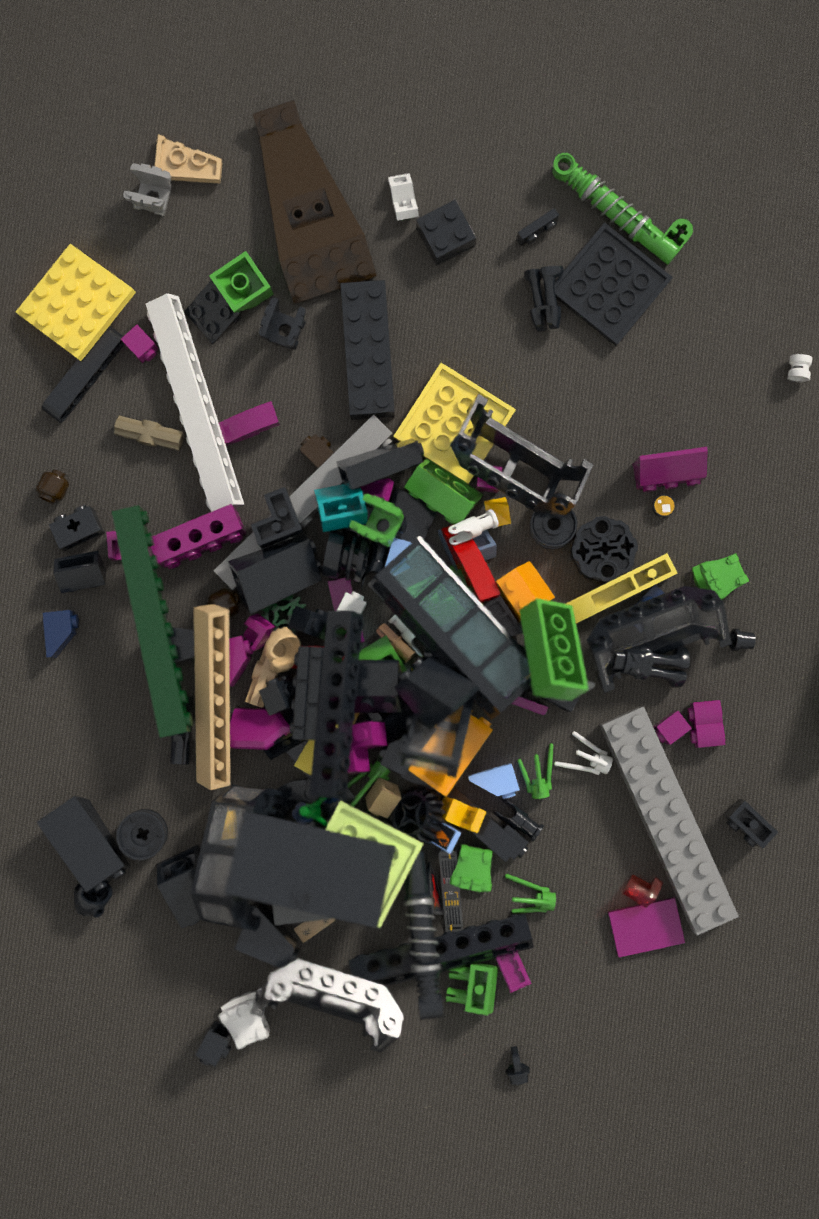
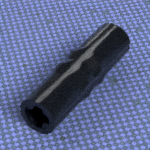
[170,697,193,765]

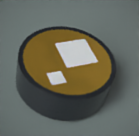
[652,495,676,518]

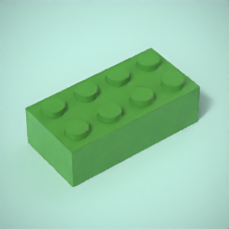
[519,598,588,701]

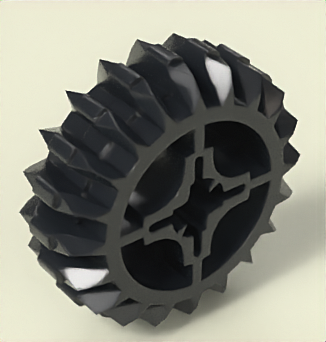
[388,786,446,847]

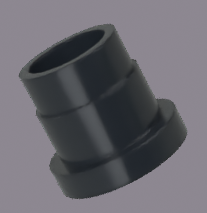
[729,629,756,651]

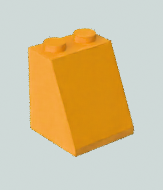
[496,561,555,622]

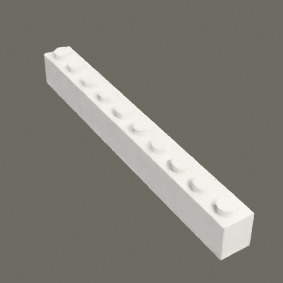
[146,293,244,512]

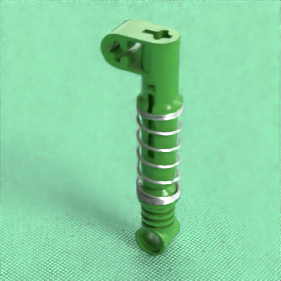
[552,153,693,265]

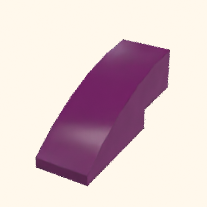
[219,401,280,446]

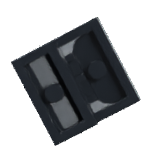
[389,488,437,542]

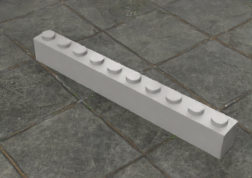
[214,415,393,591]

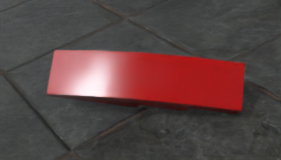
[441,525,501,603]

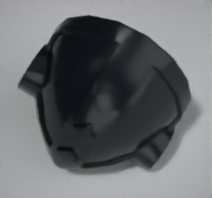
[74,883,113,918]

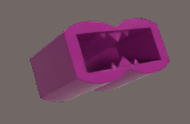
[687,700,725,748]

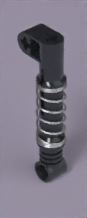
[403,852,444,1020]

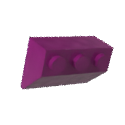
[633,447,708,492]

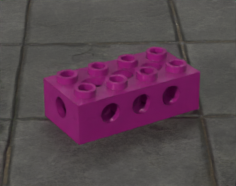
[151,504,247,570]

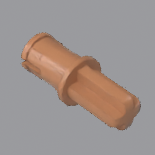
[376,623,416,662]

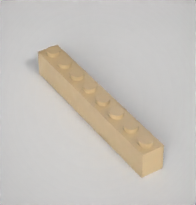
[194,604,230,790]

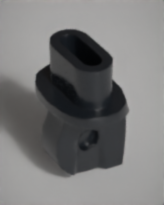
[506,1046,530,1085]

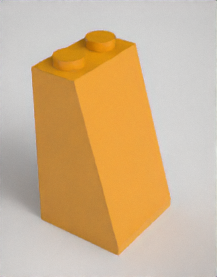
[408,705,493,797]

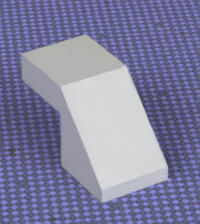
[388,173,419,221]

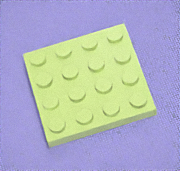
[325,800,423,928]

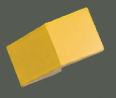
[442,796,486,833]

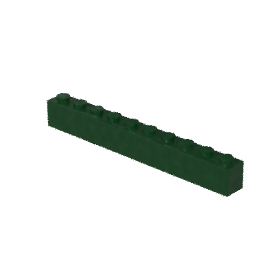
[111,505,193,738]

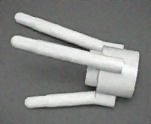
[554,731,613,775]

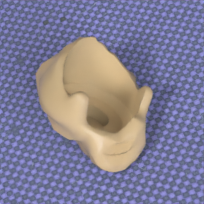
[264,627,301,673]

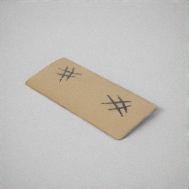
[294,918,335,943]

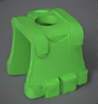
[350,494,404,547]
[692,553,749,600]
[449,844,492,892]

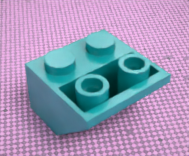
[314,484,368,532]

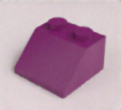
[229,636,254,687]

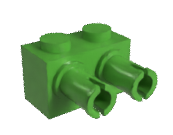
[446,963,499,1015]

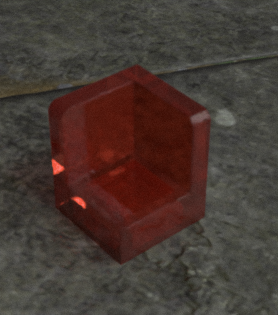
[623,875,663,908]

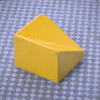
[484,497,511,526]

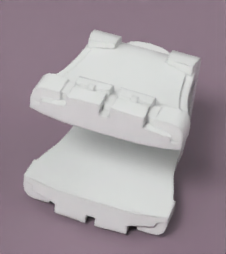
[218,991,270,1050]

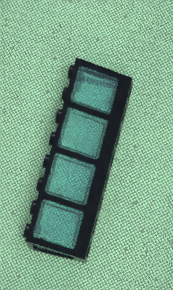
[368,536,532,720]

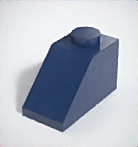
[43,610,79,658]

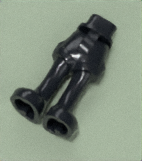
[611,647,690,688]

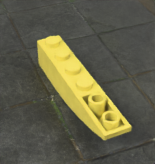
[566,553,677,623]

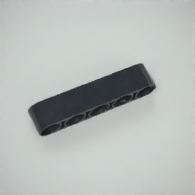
[42,326,124,423]

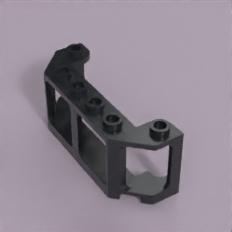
[450,394,594,515]

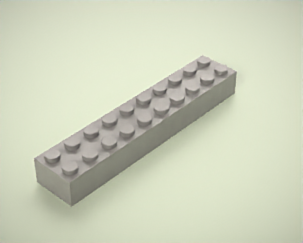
[599,706,739,935]

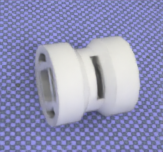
[787,354,813,382]

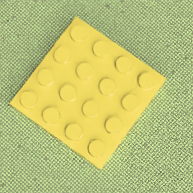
[16,244,136,361]
[393,363,516,485]

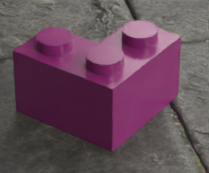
[333,722,387,775]

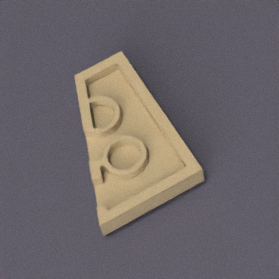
[155,134,222,183]

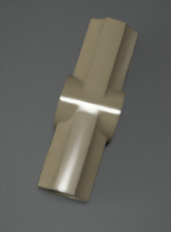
[114,416,184,451]

